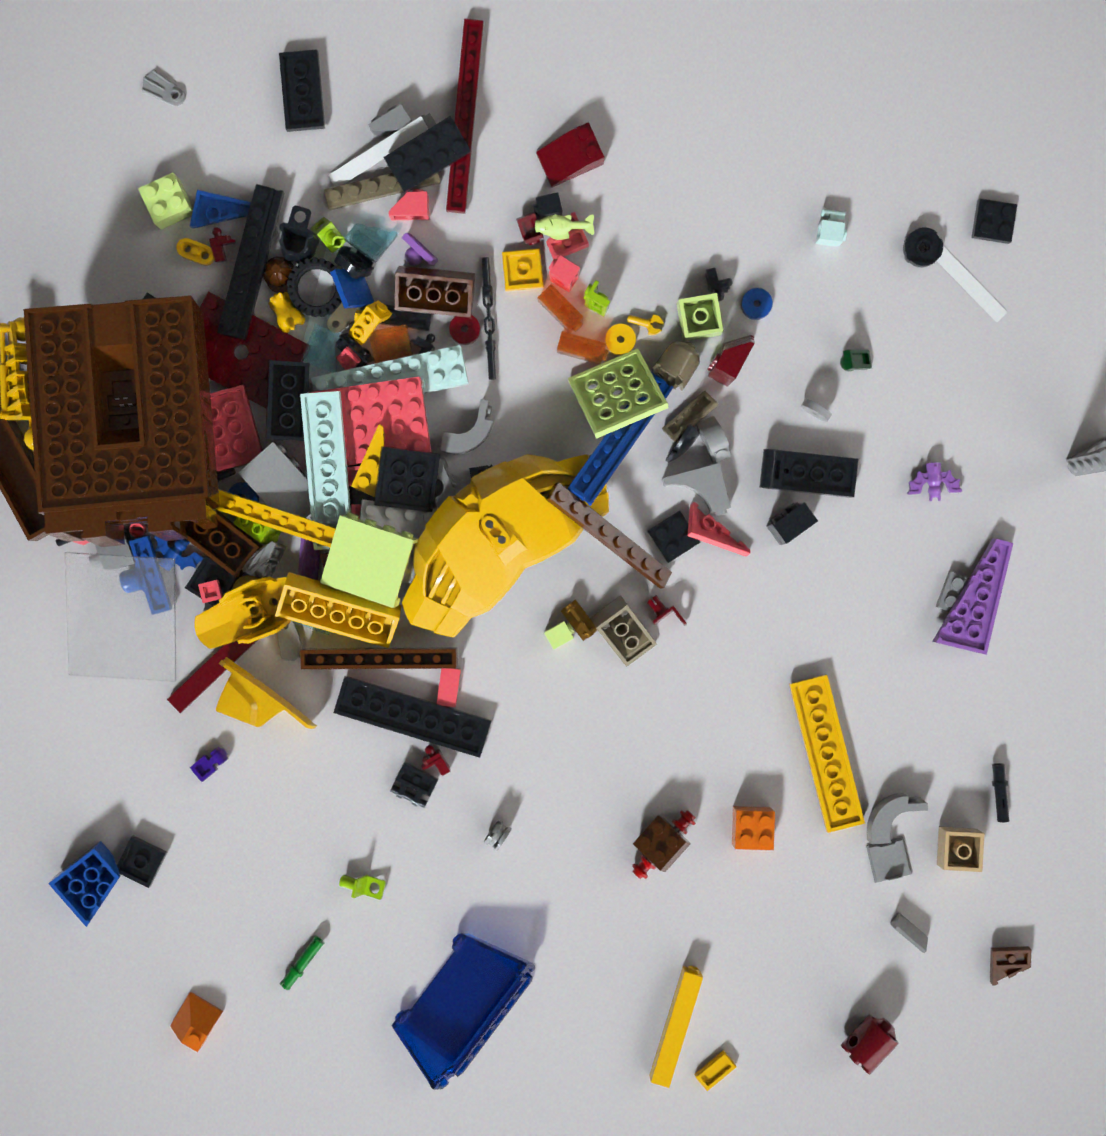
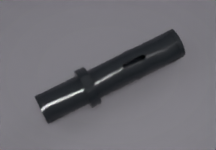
[992,763,1010,823]

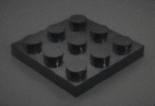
[374,446,440,512]

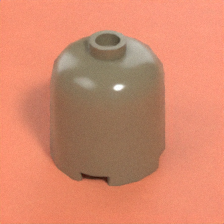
[652,341,700,391]

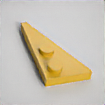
[351,424,385,497]

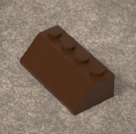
[394,266,475,318]

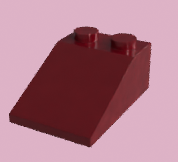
[536,122,605,188]

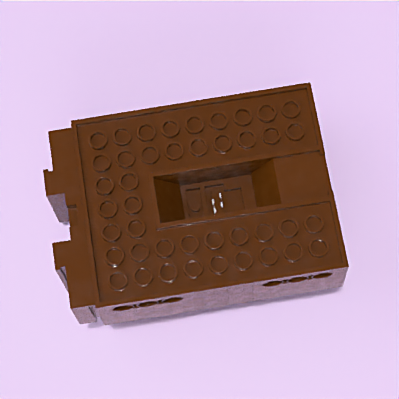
[23,295,220,547]

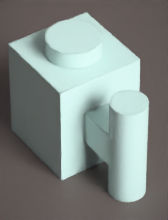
[816,209,847,247]

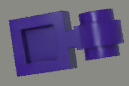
[189,747,229,782]

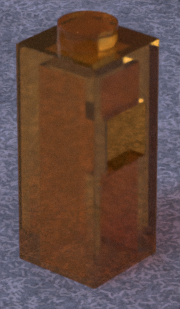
[537,284,584,334]
[557,331,609,365]

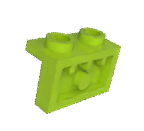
[583,280,610,317]

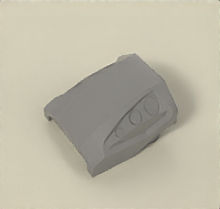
[242,541,287,578]

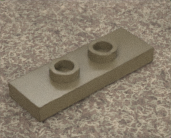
[662,391,718,443]

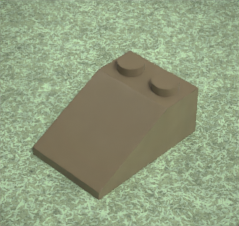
[590,595,657,667]

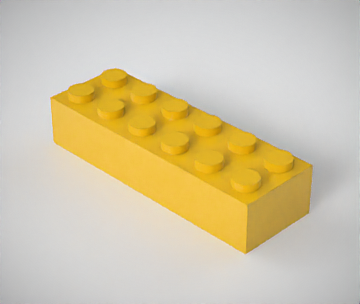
[275,572,402,648]

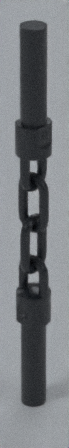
[482,257,496,380]

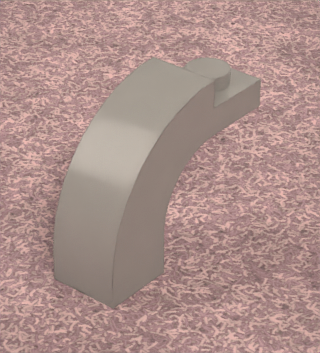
[440,399,493,454]
[867,793,928,844]

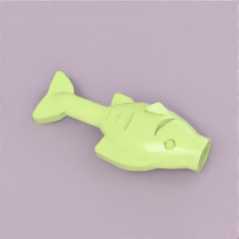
[535,214,594,240]

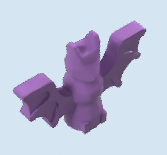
[907,463,962,501]

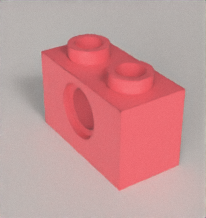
[549,255,580,292]

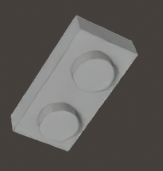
[935,571,969,612]

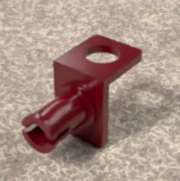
[647,595,687,626]

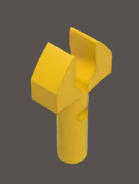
[627,314,664,335]

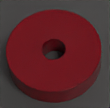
[449,315,480,345]

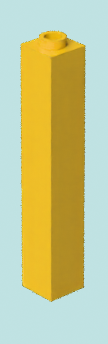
[649,966,703,1088]

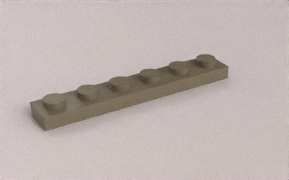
[324,173,440,210]

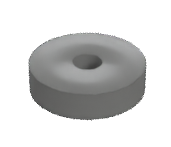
[801,399,832,422]

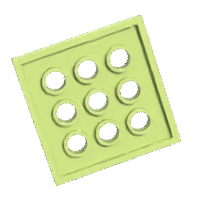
[568,348,668,438]

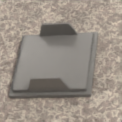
[866,837,912,883]

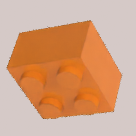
[732,806,775,850]

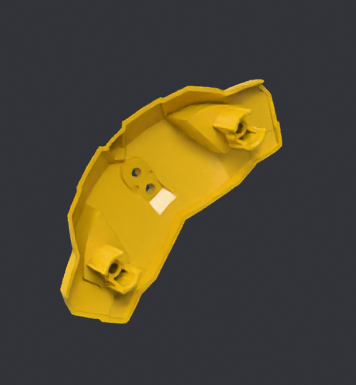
[402,454,609,638]

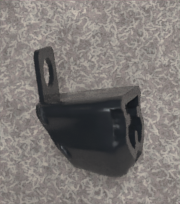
[279,205,319,263]

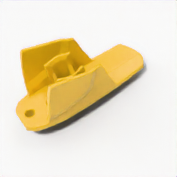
[194,577,291,649]
[216,657,317,729]

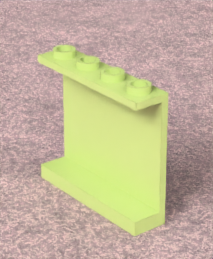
[320,513,418,608]

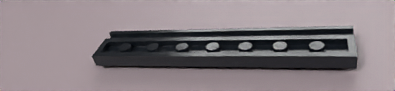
[217,184,285,341]

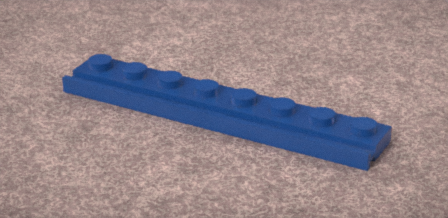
[568,372,674,506]

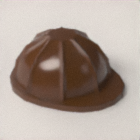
[263,256,294,294]

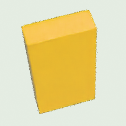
[694,1050,737,1091]

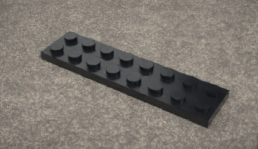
[333,676,492,758]

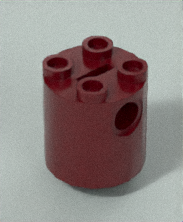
[841,1014,899,1075]

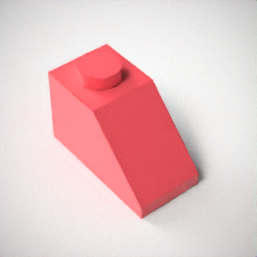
[389,189,429,220]

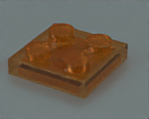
[370,324,413,364]

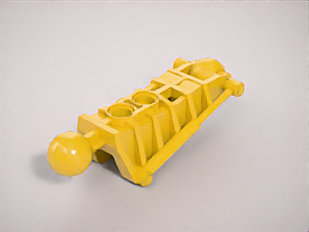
[0,317,34,450]

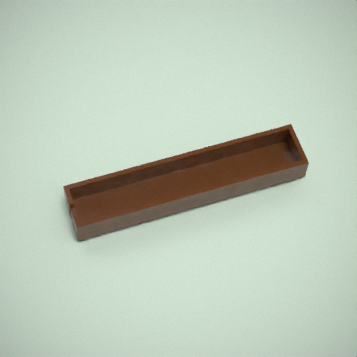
[0,393,48,541]

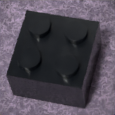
[766,502,818,545]

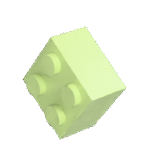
[138,173,193,230]
[676,293,723,342]

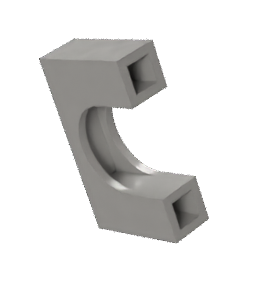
[1066,438,1106,476]

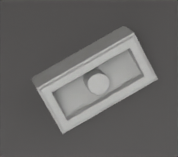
[890,913,928,953]

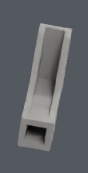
[368,104,436,137]

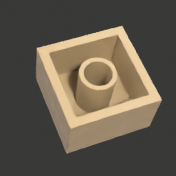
[937,827,985,872]

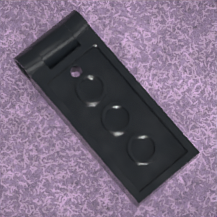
[759,449,858,498]

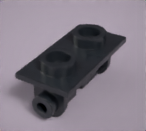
[336,333,375,367]

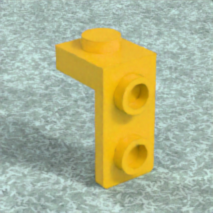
[348,300,392,345]

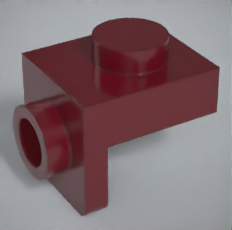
[516,212,544,245]

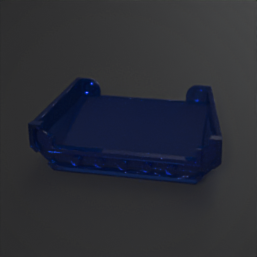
[392,933,535,1090]

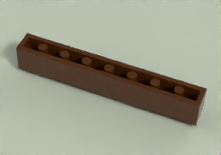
[300,647,458,669]

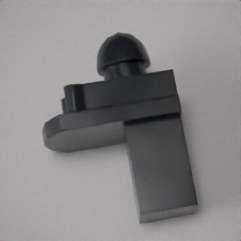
[705,268,733,301]
[411,333,435,354]

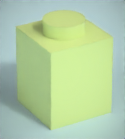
[544,621,575,649]

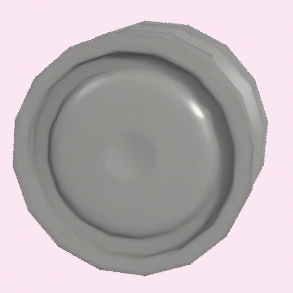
[484,820,512,851]

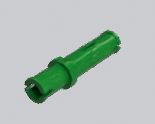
[280,936,325,990]

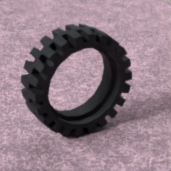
[287,257,342,317]

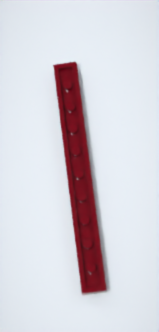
[446,19,484,214]

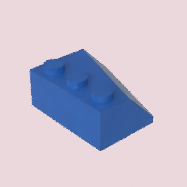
[48,841,120,927]

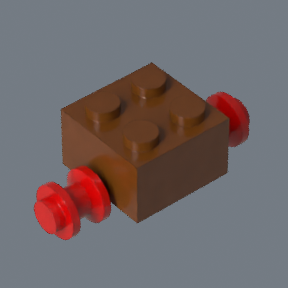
[632,810,696,879]

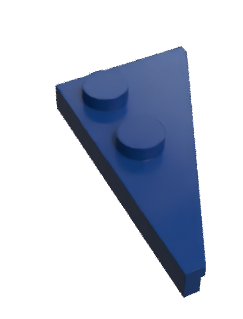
[190,190,251,228]

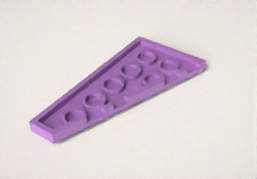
[932,538,1013,655]

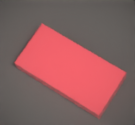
[437,668,461,708]

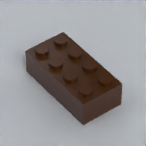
[185,509,262,578]

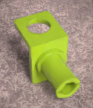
[310,217,346,253]
[339,874,386,900]

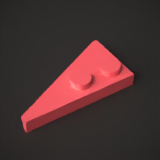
[687,502,750,557]

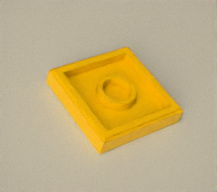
[502,248,544,291]

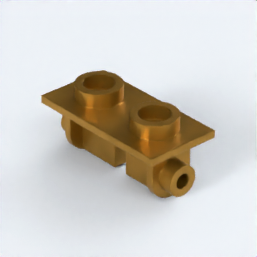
[560,599,598,641]

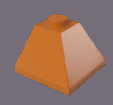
[170,992,223,1052]

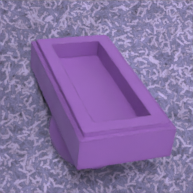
[401,233,438,266]

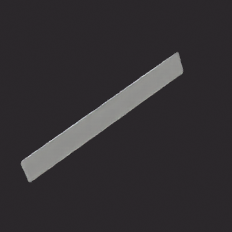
[328,116,428,187]
[921,243,1007,322]
[303,247,340,347]

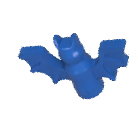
[154,536,204,571]

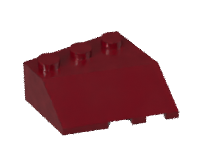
[707,335,755,387]

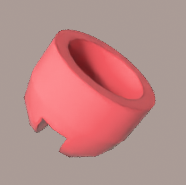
[129,523,146,538]

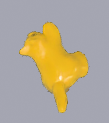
[268,292,305,333]

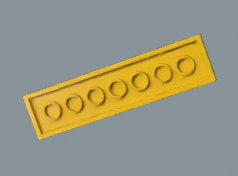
[789,674,865,833]

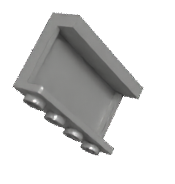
[238,442,311,518]

